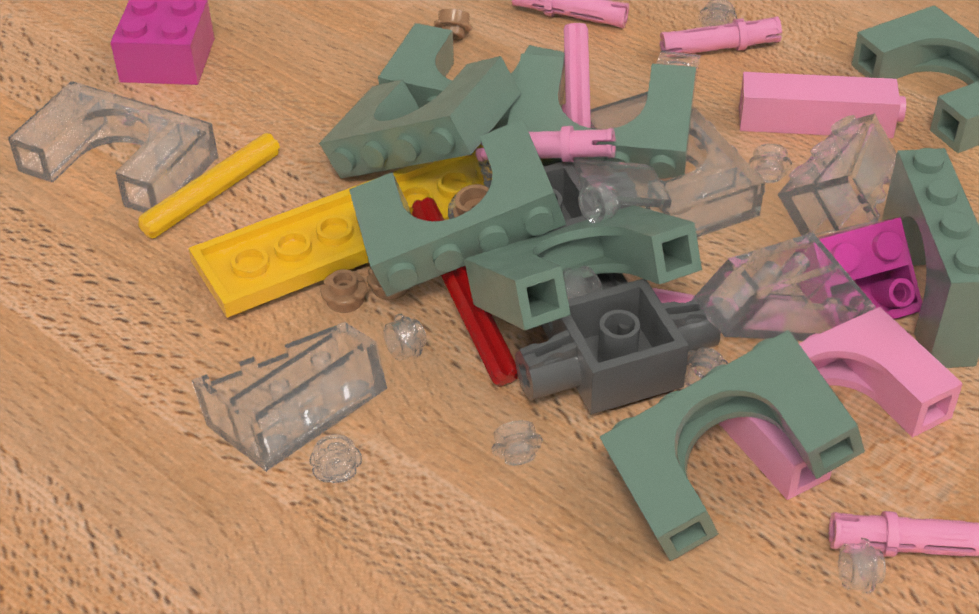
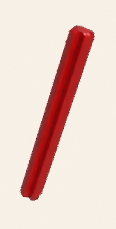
[412,197,518,386]

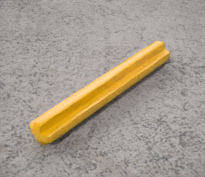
[138,133,280,238]

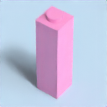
[739,72,906,138]

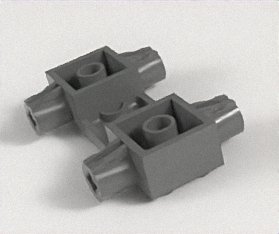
[484,162,721,414]

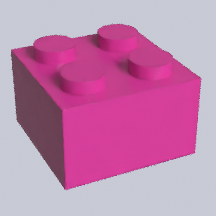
[110,0,215,85]

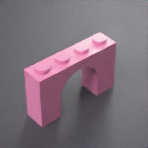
[719,307,963,500]

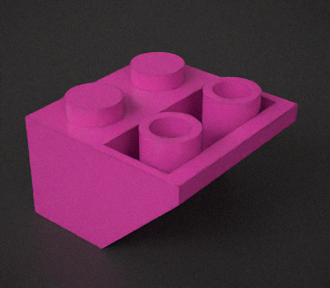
[790,217,922,329]

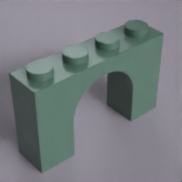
[852,5,979,153]
[378,23,564,132]
[507,53,696,179]
[319,56,521,179]
[349,119,566,297]
[882,148,979,368]
[464,205,702,330]
[600,329,865,562]

